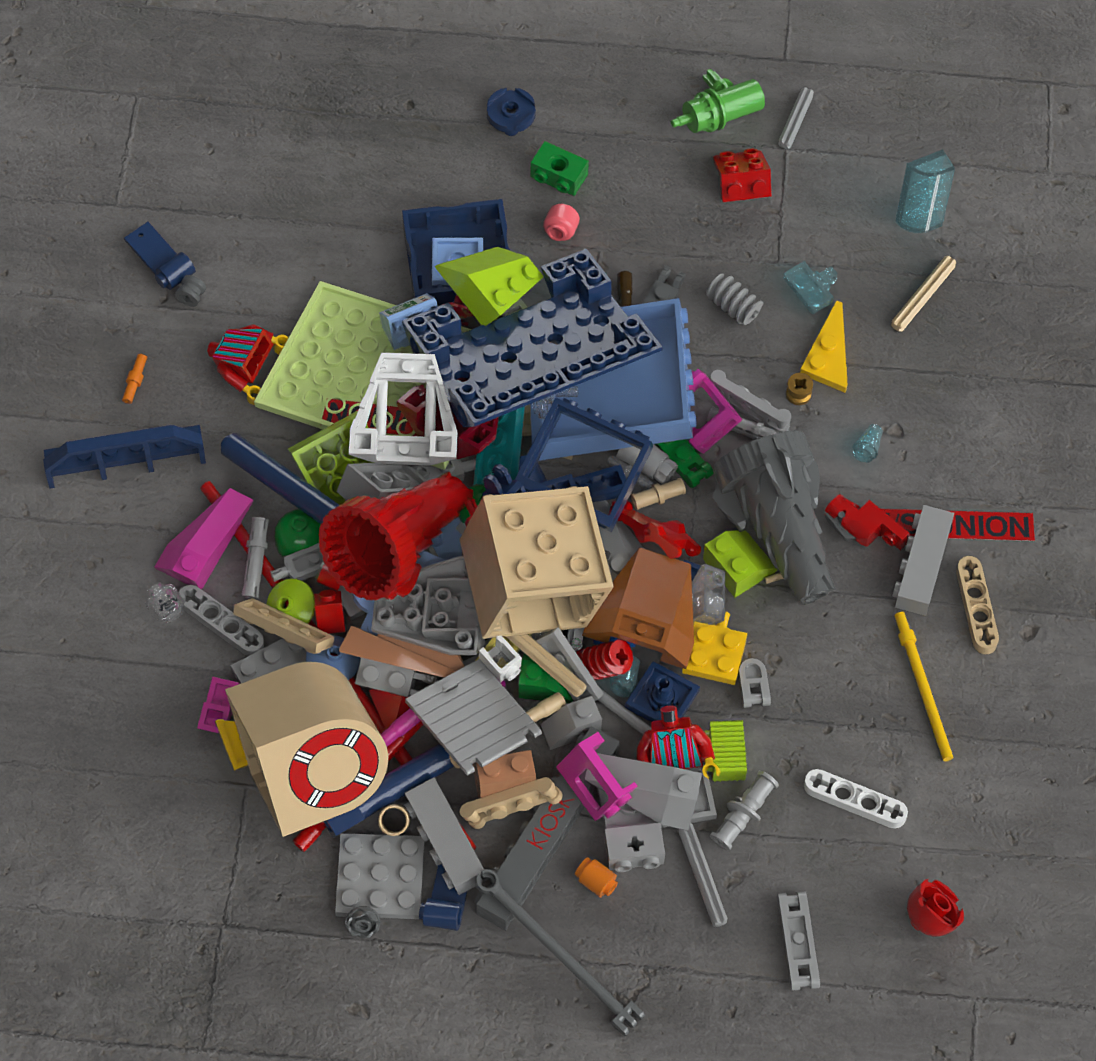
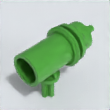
[671,69,765,133]

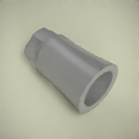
[616,444,678,484]

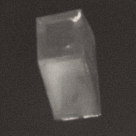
[692,564,725,625]

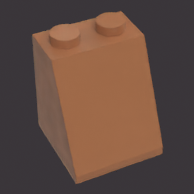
[472,750,536,799]

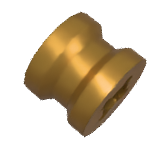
[786,373,813,406]

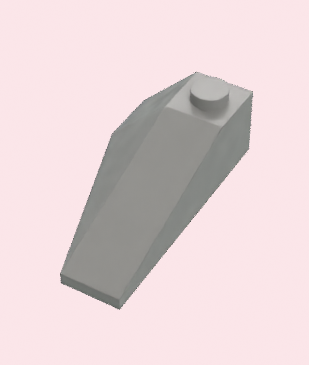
[593,500,645,582]

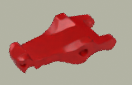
[608,500,701,559]

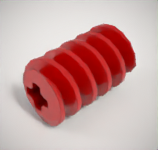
[576,640,633,680]

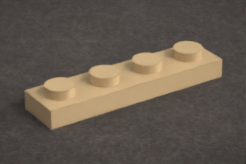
[233,598,334,654]

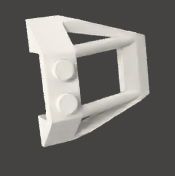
[349,353,458,465]

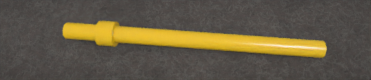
[894,612,954,761]

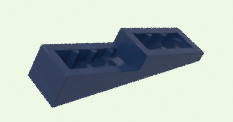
[540,464,626,503]

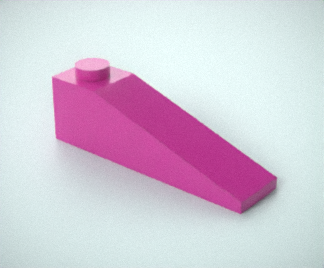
[154,488,253,590]

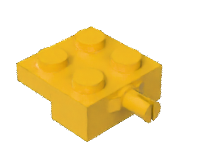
[682,611,747,685]

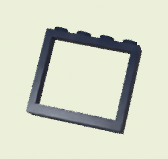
[515,397,653,532]

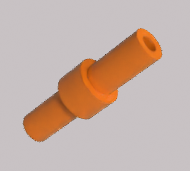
[122,354,147,404]

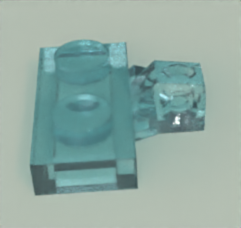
[783,261,838,315]

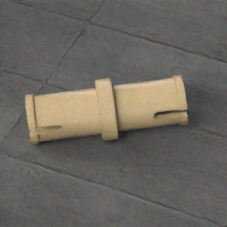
[631,478,686,510]

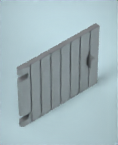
[405,659,542,776]

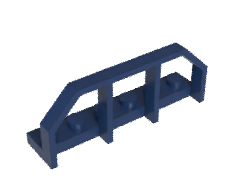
[43,425,206,489]

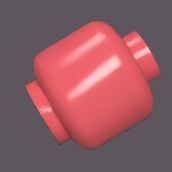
[543,204,580,241]

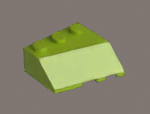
[435,247,544,326]
[288,411,374,505]

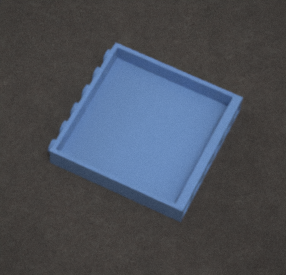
[530,298,697,461]

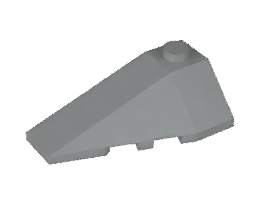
[585,753,702,831]

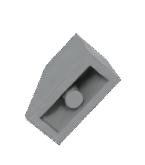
[540,696,602,750]

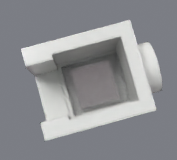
[479,636,522,683]

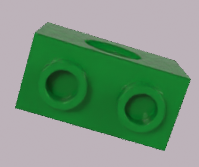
[530,141,589,196]

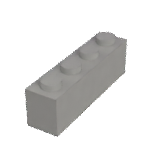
[892,505,954,616]
[404,777,488,895]

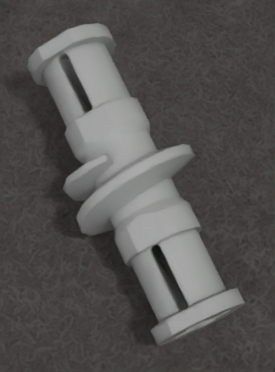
[710,770,779,851]

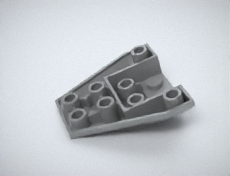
[371,556,485,655]

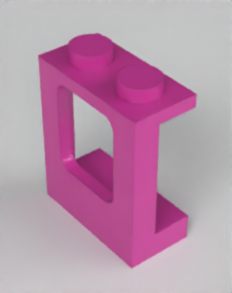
[689,369,743,454]
[556,732,638,821]

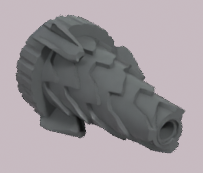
[713,430,836,605]

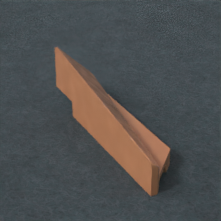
[339,626,465,678]

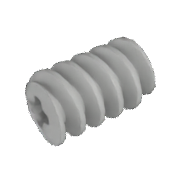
[706,273,763,325]

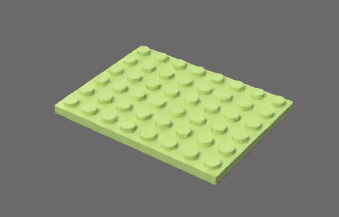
[254,281,472,470]

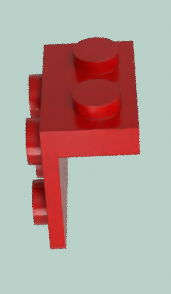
[713,148,772,202]

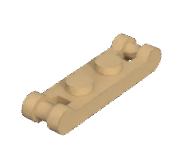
[460,777,563,829]

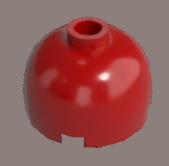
[907,879,964,937]

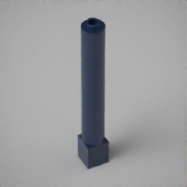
[221,433,339,524]
[323,743,455,838]

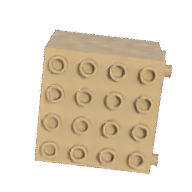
[460,486,614,639]

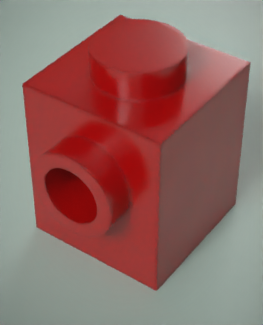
[314,590,345,634]

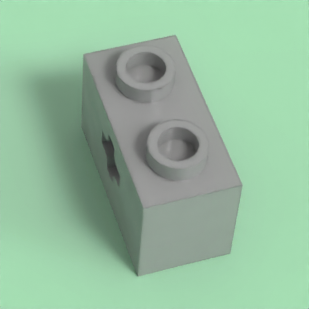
[604,823,665,872]

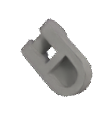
[738,658,771,708]

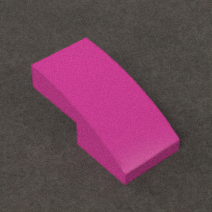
[197,677,240,734]

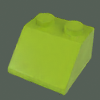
[703,530,778,598]

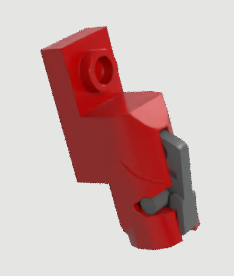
[824,494,909,551]

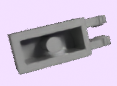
[355,658,437,697]

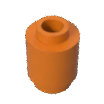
[575,857,618,898]

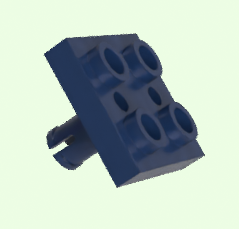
[625,661,700,722]

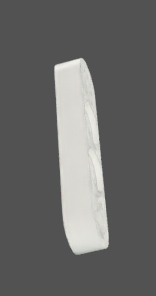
[804,769,908,829]

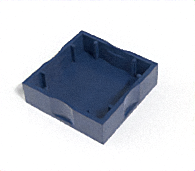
[402,199,510,307]

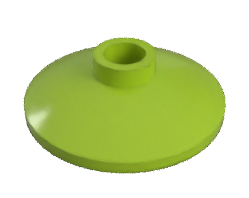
[266,579,315,624]

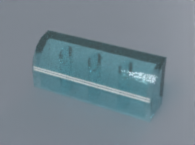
[895,149,955,233]

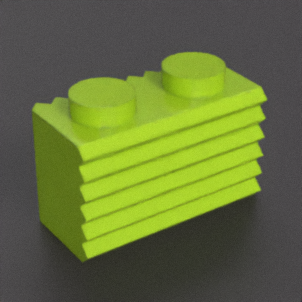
[704,720,747,782]

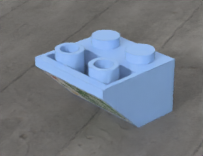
[379,293,437,350]

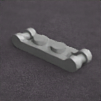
[710,370,791,432]
[777,891,820,991]

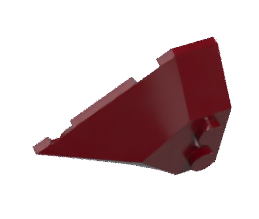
[397,378,498,459]

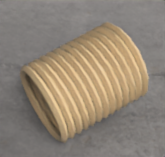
[378,804,410,836]

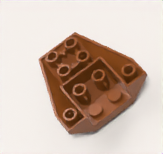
[582,547,694,669]

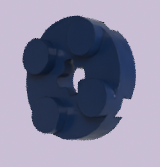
[487,88,536,136]

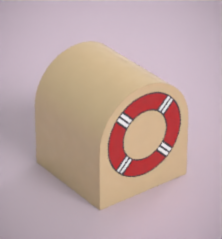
[225,662,388,837]

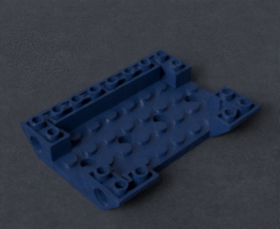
[402,249,663,427]

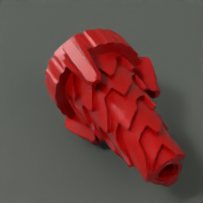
[319,472,473,601]

